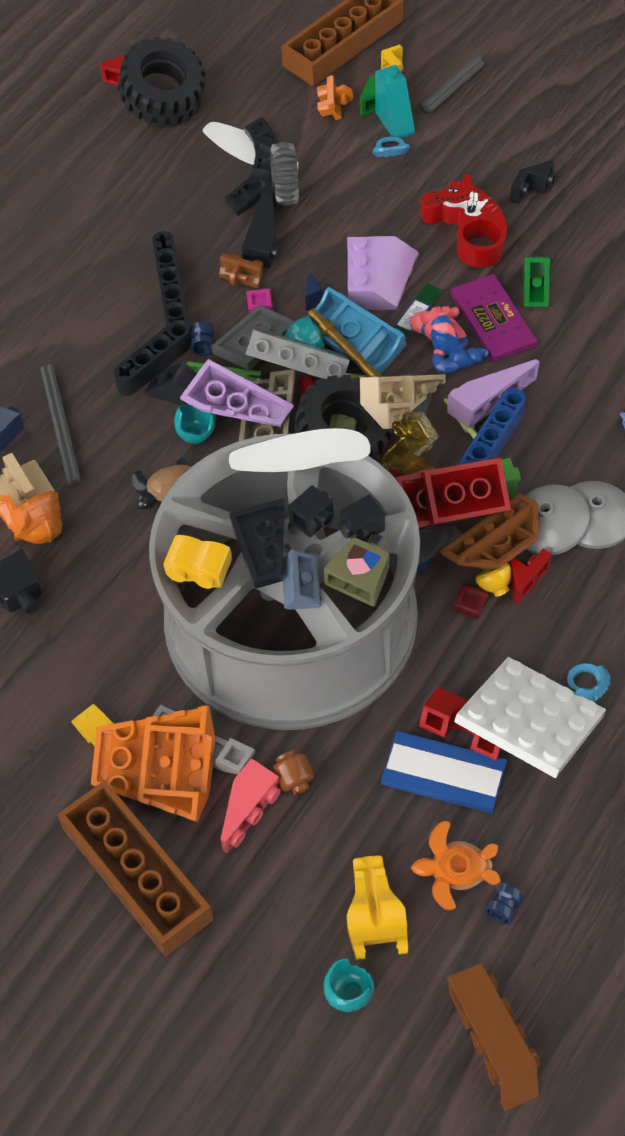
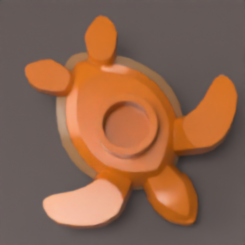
[411,821,501,911]

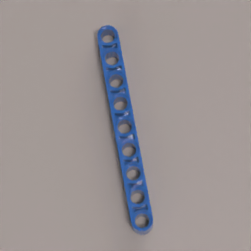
[417,388,526,571]

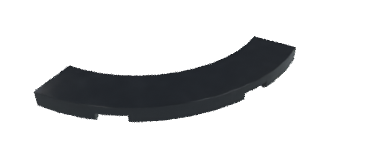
[225,117,277,216]

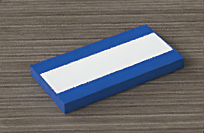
[381,731,507,814]

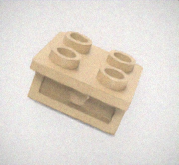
[0,453,55,506]

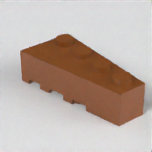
[448,963,540,1111]

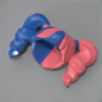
[410,306,489,375]

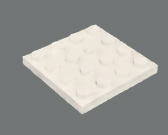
[454,657,606,778]

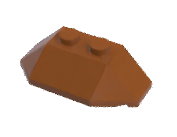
[440,493,539,570]

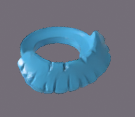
[372,137,410,158]
[567,663,611,702]

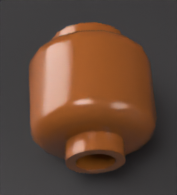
[272,750,315,795]

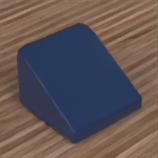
[305,273,322,311]

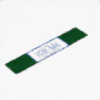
[393,284,442,339]

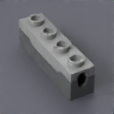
[245,326,350,380]

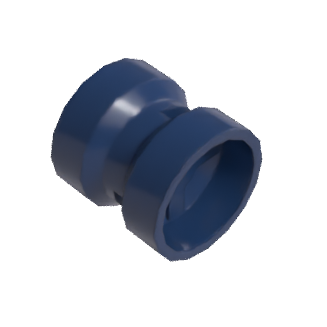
[190,321,215,356]
[484,883,524,925]

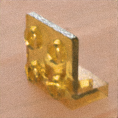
[378,412,439,470]

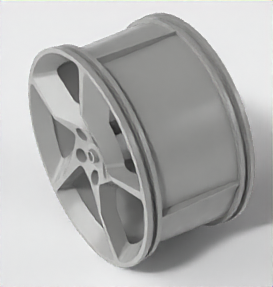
[149,434,420,730]

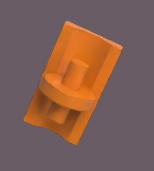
[317,75,353,120]

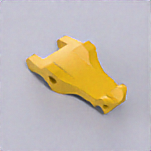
[347,855,408,960]

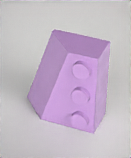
[347,236,419,310]

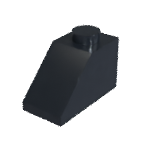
[145,362,197,405]

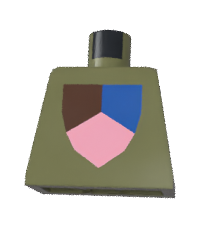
[324,534,389,607]

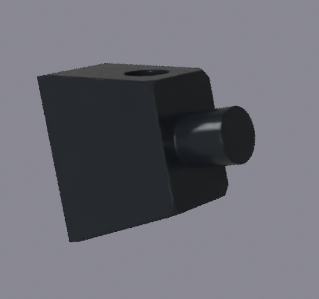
[0,549,42,614]

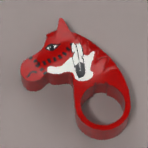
[420,173,507,267]

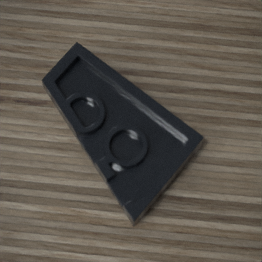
[229,498,284,589]

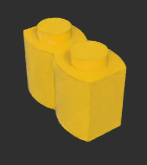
[163,535,232,589]

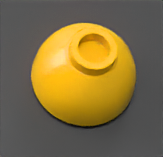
[475,563,512,597]

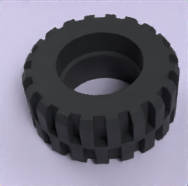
[118,37,206,126]
[293,375,395,462]

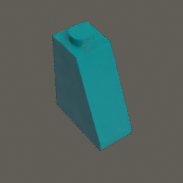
[375,64,415,139]

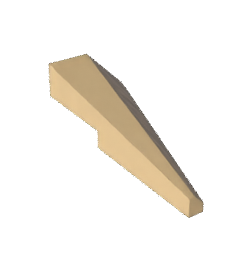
[360,374,446,429]

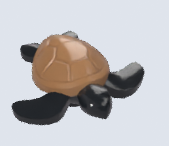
[132,458,191,509]

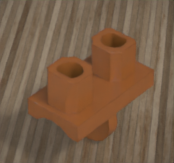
[219,253,263,288]

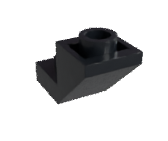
[510,161,556,204]

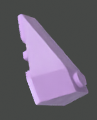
[180,359,294,427]

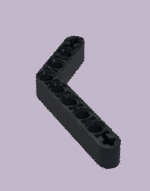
[114,231,191,396]

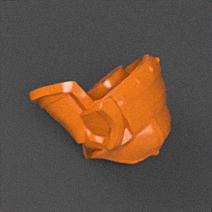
[0,490,63,544]

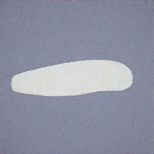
[203,122,298,167]
[229,428,370,472]

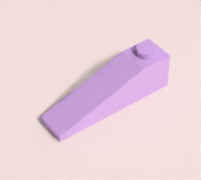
[447,359,540,428]

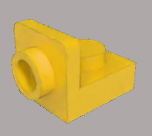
[381,44,403,71]

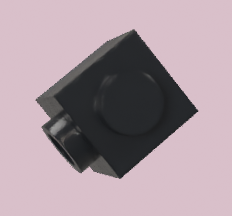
[288,485,334,538]
[338,495,385,542]

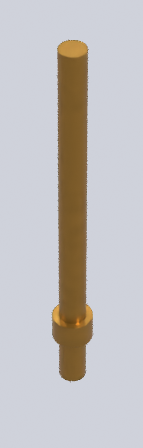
[308,308,406,413]

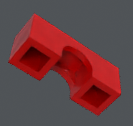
[419,687,503,761]

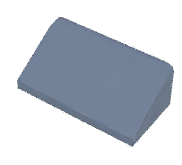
[283,550,321,610]

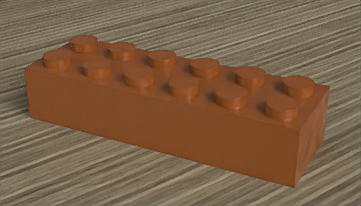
[281,0,404,87]
[57,780,213,957]

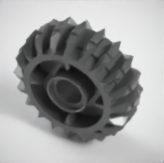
[270,142,299,206]

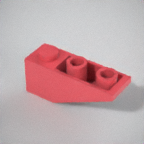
[221,758,281,854]

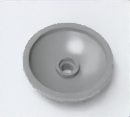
[570,481,625,549]
[525,484,590,555]

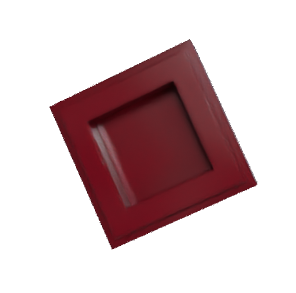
[453,584,489,619]

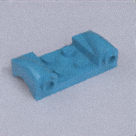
[307,287,407,374]

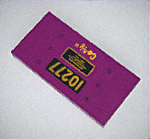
[450,274,538,362]

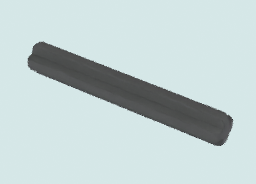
[422,57,484,112]

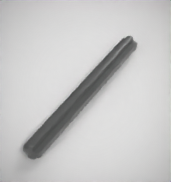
[40,364,81,486]

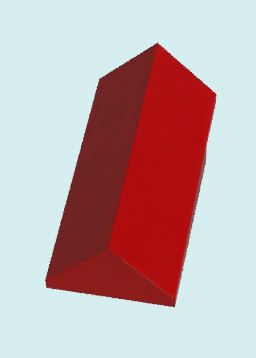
[395,458,511,528]

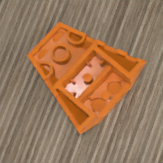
[91,705,215,822]

